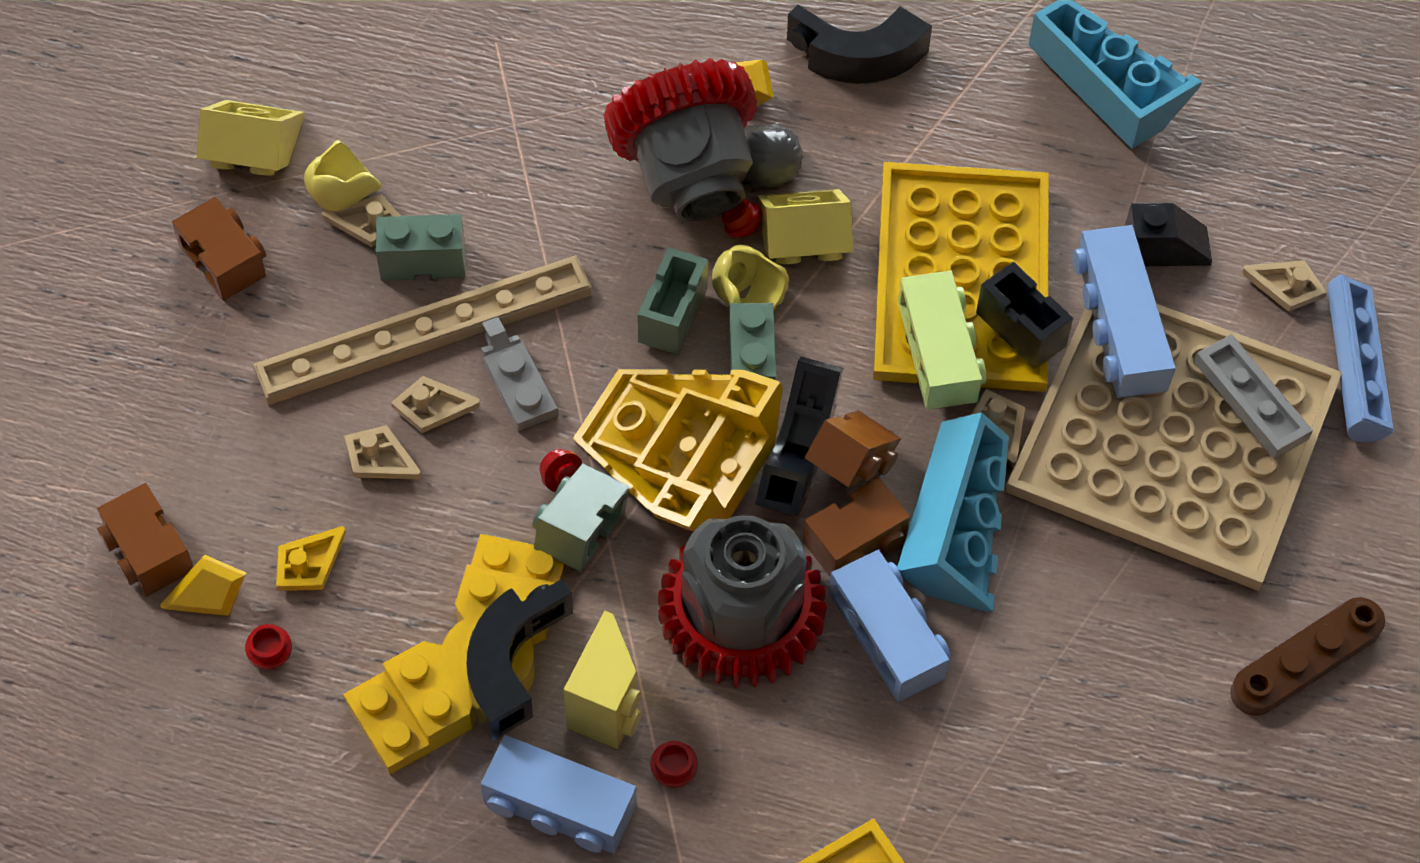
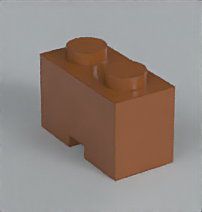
[172,197,266,301]
[805,410,901,487]
[803,477,910,577]
[97,482,194,597]

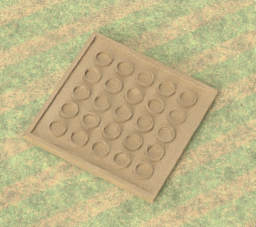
[1005,304,1342,591]

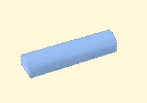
[1327,274,1394,442]

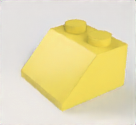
[196,100,304,176]
[758,189,853,264]
[563,610,642,750]

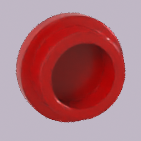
[722,199,762,238]
[539,449,582,492]
[245,624,292,670]
[650,741,698,788]

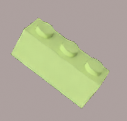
[898,270,986,410]

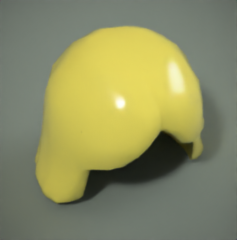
[304,140,382,211]
[712,245,789,310]

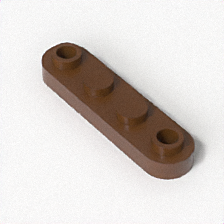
[1230,597,1385,716]

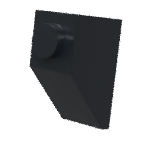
[1125,203,1212,267]

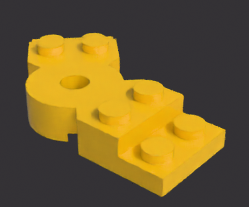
[343,534,567,775]

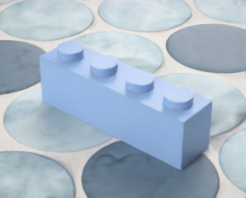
[1073,225,1176,398]

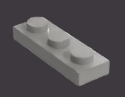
[1194,334,1313,459]

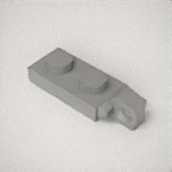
[481,317,558,432]

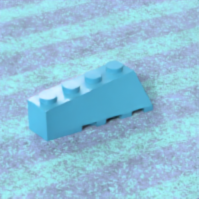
[1028,0,1202,149]
[897,412,1009,612]

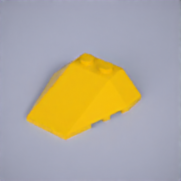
[573,369,783,531]

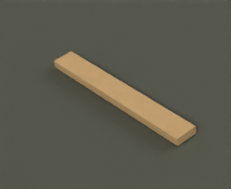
[253,255,592,406]

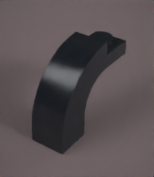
[787,4,932,84]
[755,356,844,517]
[466,579,573,741]

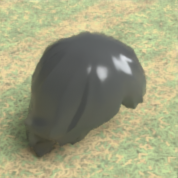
[742,124,803,189]

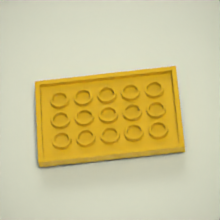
[873,162,1049,392]

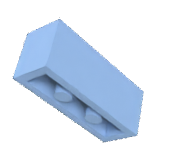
[829,549,951,703]
[480,735,637,854]

